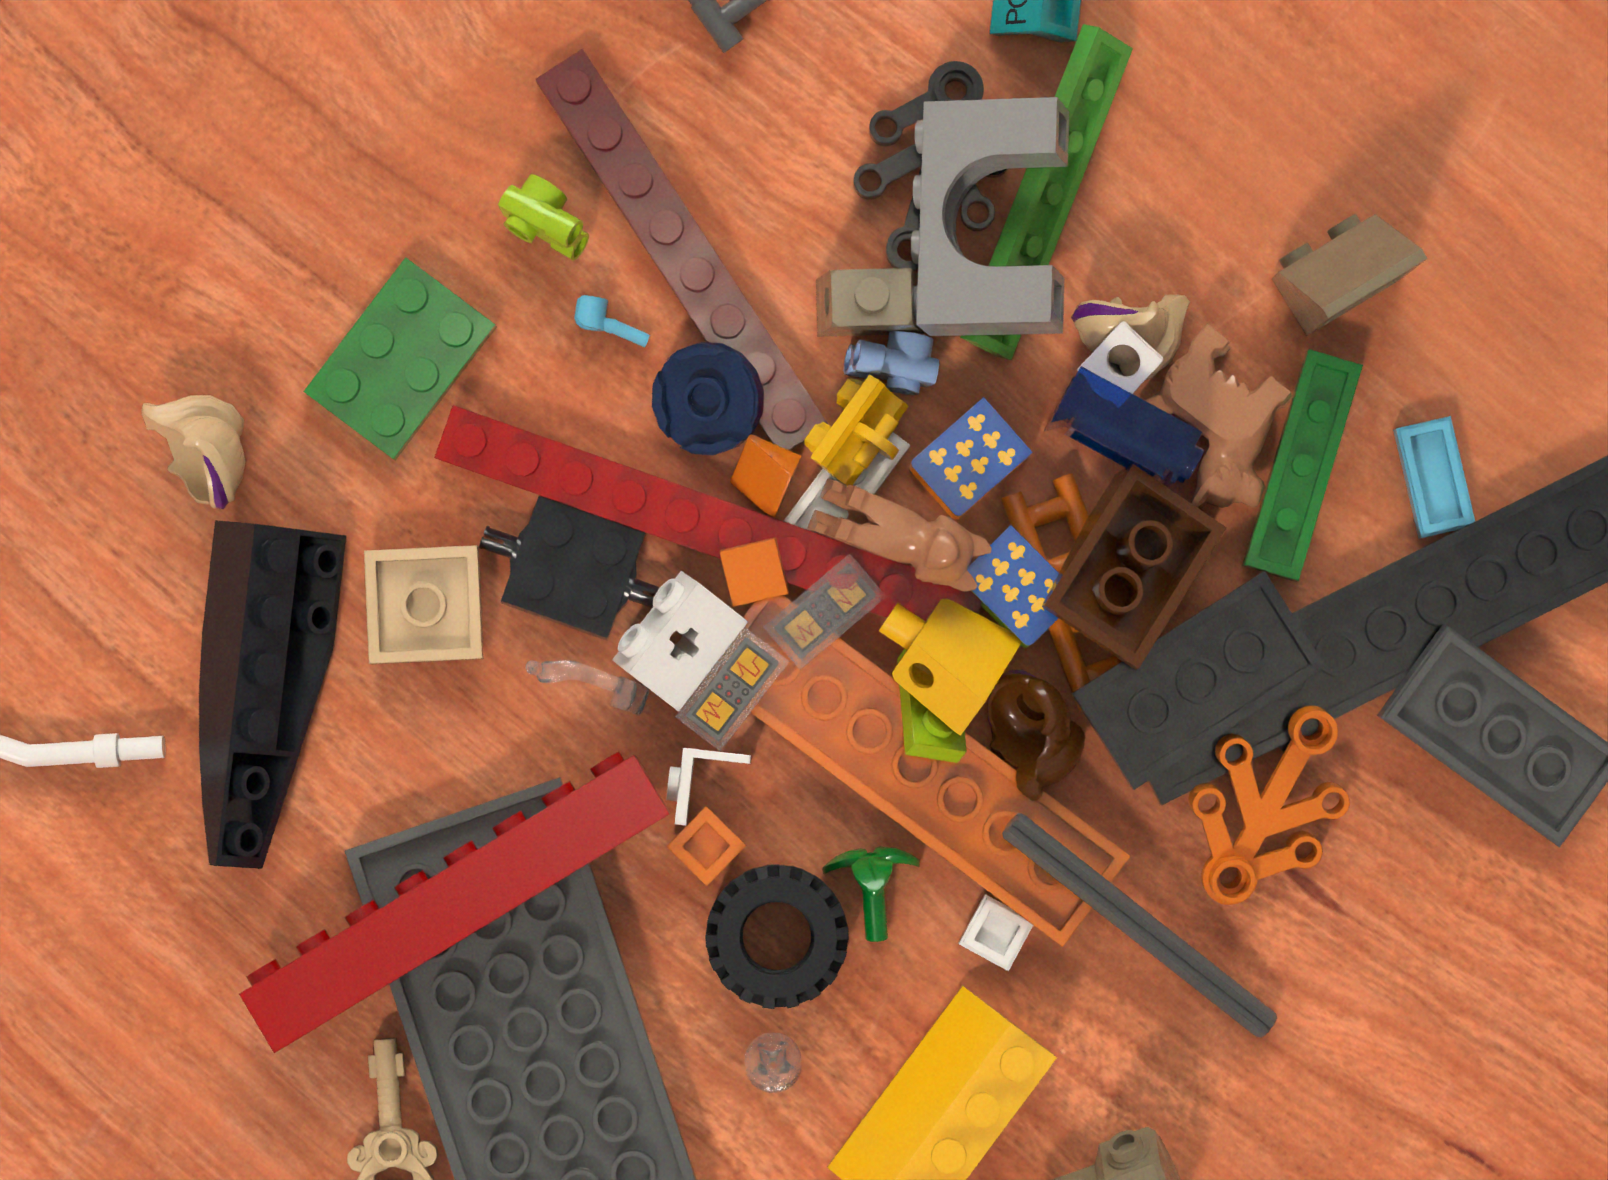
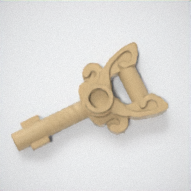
[347,1038,438,1180]

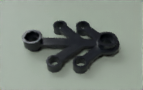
[853,61,1007,272]

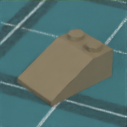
[1272,214,1428,336]

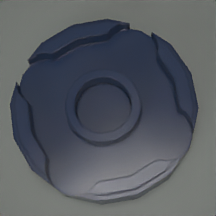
[652,342,764,455]

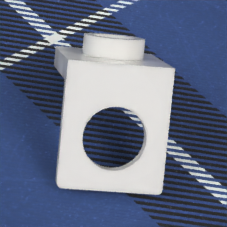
[1077,321,1164,408]
[666,748,751,826]

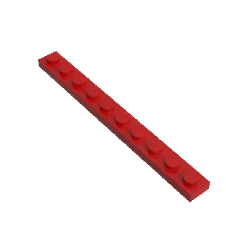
[434,405,982,621]

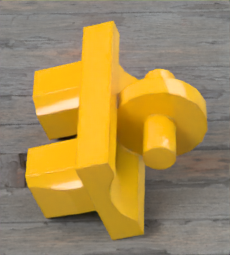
[804,374,909,487]

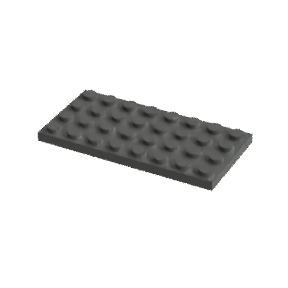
[345,777,697,1180]

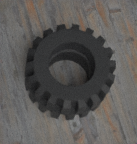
[705,864,849,1009]

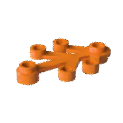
[1188,705,1350,905]

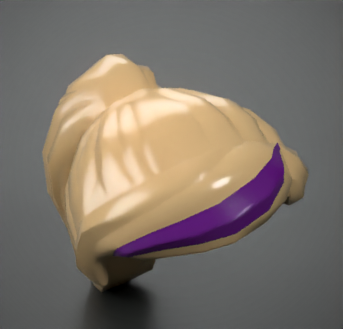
[1071,295,1190,380]
[141,395,246,509]

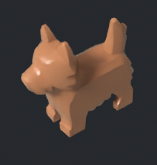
[1132,323,1293,510]
[807,478,992,592]

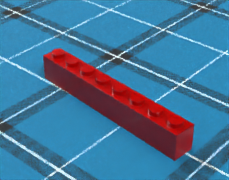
[239,751,671,1053]

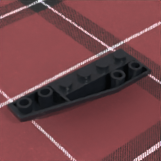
[199,520,346,869]

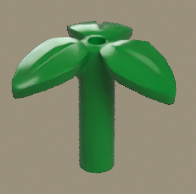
[822,846,920,942]

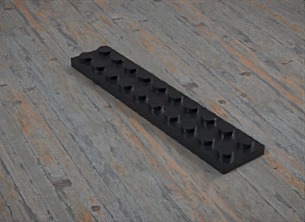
[1148,455,1608,805]

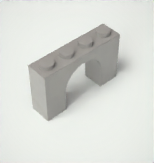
[911,97,1069,336]

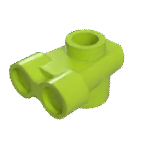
[498,174,589,260]

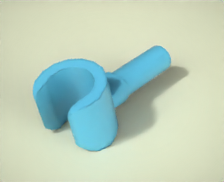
[574,295,650,348]

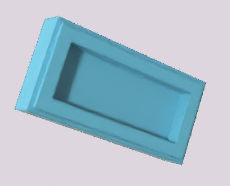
[1393,416,1475,539]

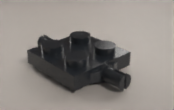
[479,495,660,641]

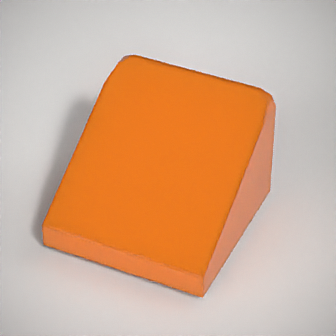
[730,434,801,518]

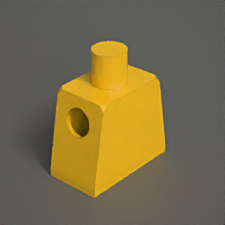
[879,599,1022,736]

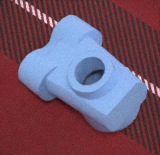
[843,331,939,395]

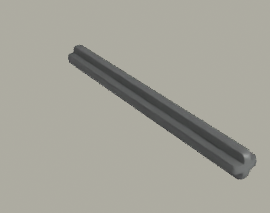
[1002,813,1277,1038]

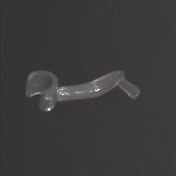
[525,660,649,715]

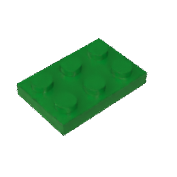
[303,257,497,461]

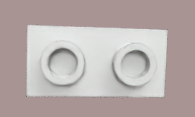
[612,571,748,712]

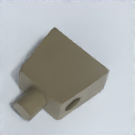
[816,268,924,337]

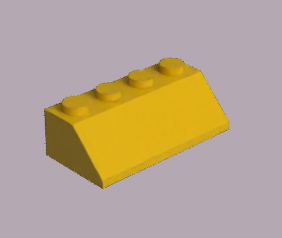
[827,985,1057,1180]

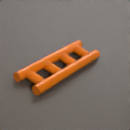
[1001,473,1122,710]

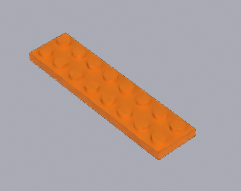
[705,595,1130,947]

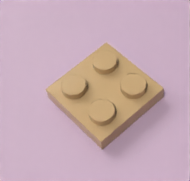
[364,545,484,664]

